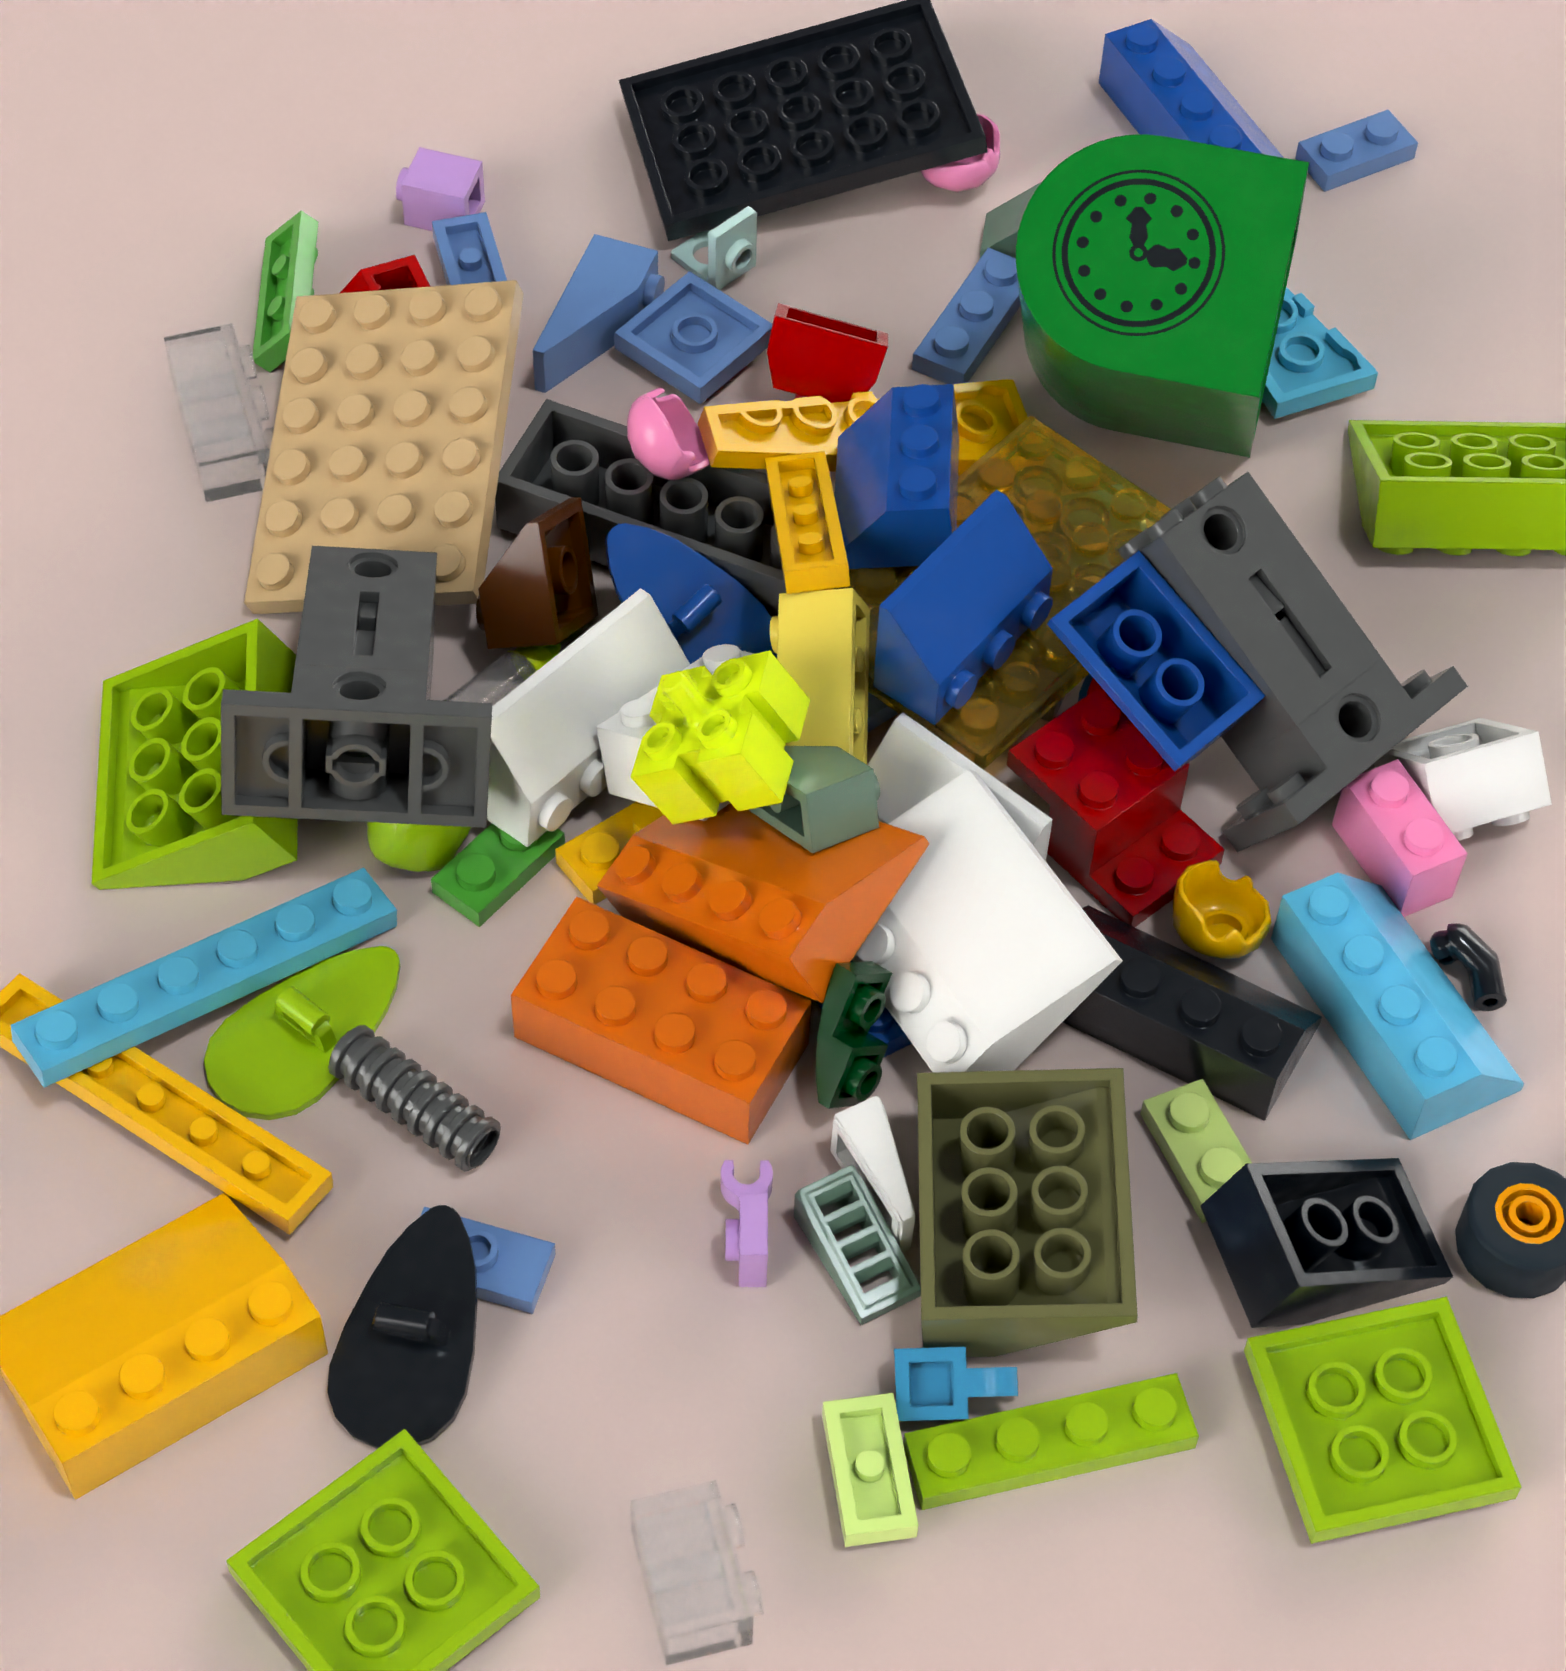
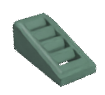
[794,1165,921,1325]

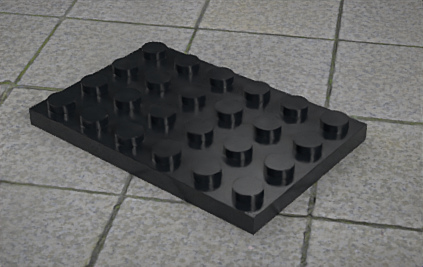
[619,0,987,241]

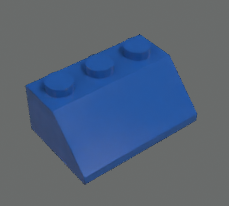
[834,384,959,569]
[873,490,1053,725]
[1047,551,1266,772]

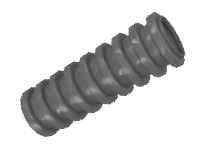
[328,1025,501,1172]

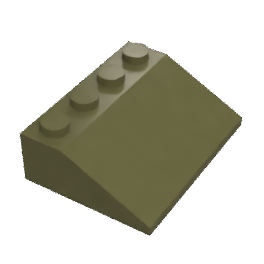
[917,1068,1138,1358]

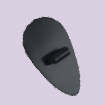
[327,1205,477,1449]

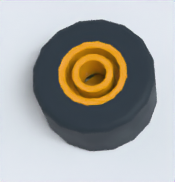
[1455,1162,1566,1298]

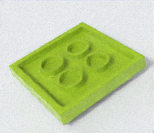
[1244,1296,1521,1544]
[226,1429,540,1671]

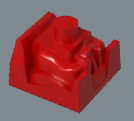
[767,303,888,403]

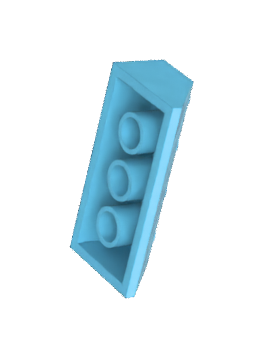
[1271,872,1524,1140]

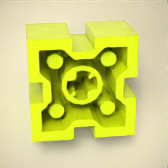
[630,650,810,825]

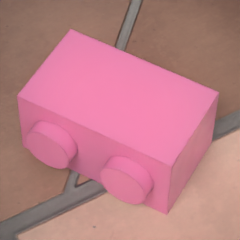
[1332,759,1468,917]

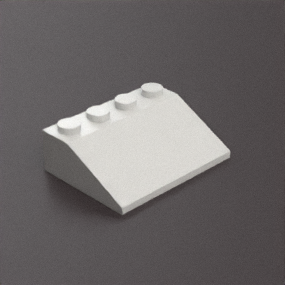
[852,769,1123,1072]

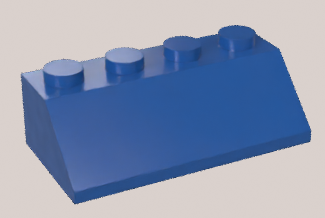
[1098,19,1284,158]

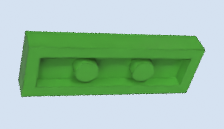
[252,210,319,372]

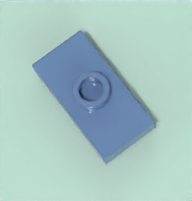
[420,1207,556,1314]

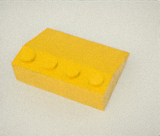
[0,1193,328,1500]

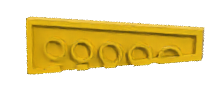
[698,379,1045,479]

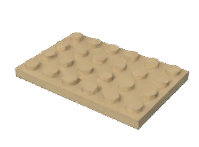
[244,280,524,614]

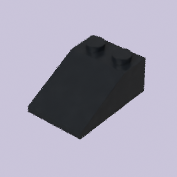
[1200,1158,1453,1328]

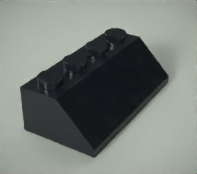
[1063,905,1322,1121]

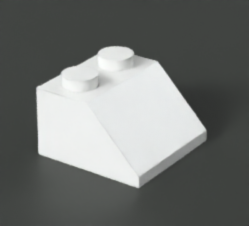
[1374,718,1552,841]

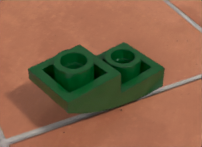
[816,961,892,1109]

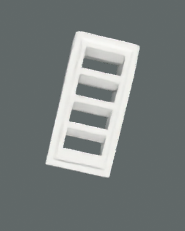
[830,1096,915,1253]

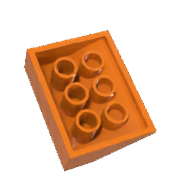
[597,803,929,1003]

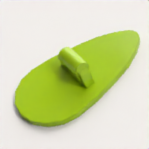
[204,946,401,1120]

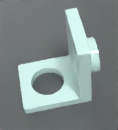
[671,206,757,290]

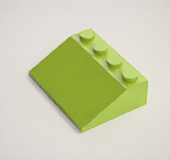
[1348,420,1566,556]
[92,618,298,890]

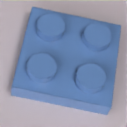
[614,271,772,404]

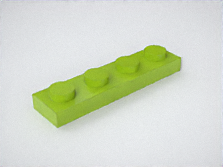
[903,1373,1199,1510]

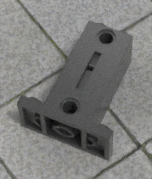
[1104,472,1468,852]
[221,546,493,828]

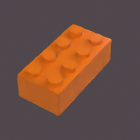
[511,896,811,1144]

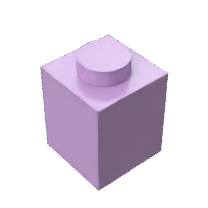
[396,147,485,231]

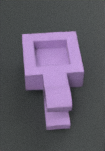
[720,1160,773,1287]

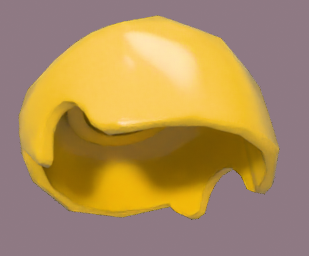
[1173,860,1272,959]

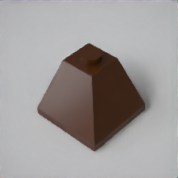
[476,497,599,649]

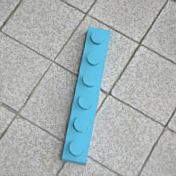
[10,868,397,1088]

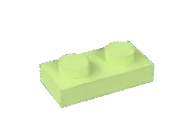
[1140,1079,1252,1223]
[822,1393,919,1547]

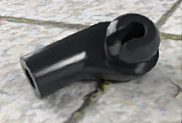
[1430,923,1507,1011]

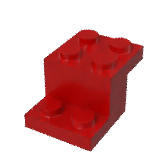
[1006,686,1225,927]

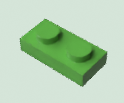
[431,823,565,927]

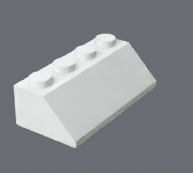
[487,588,690,847]

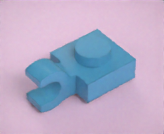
[894,1347,1018,1421]

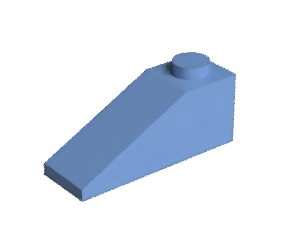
[533,234,665,393]

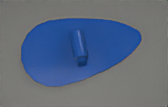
[605,523,777,664]

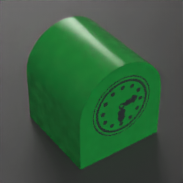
[1016,134,1309,458]

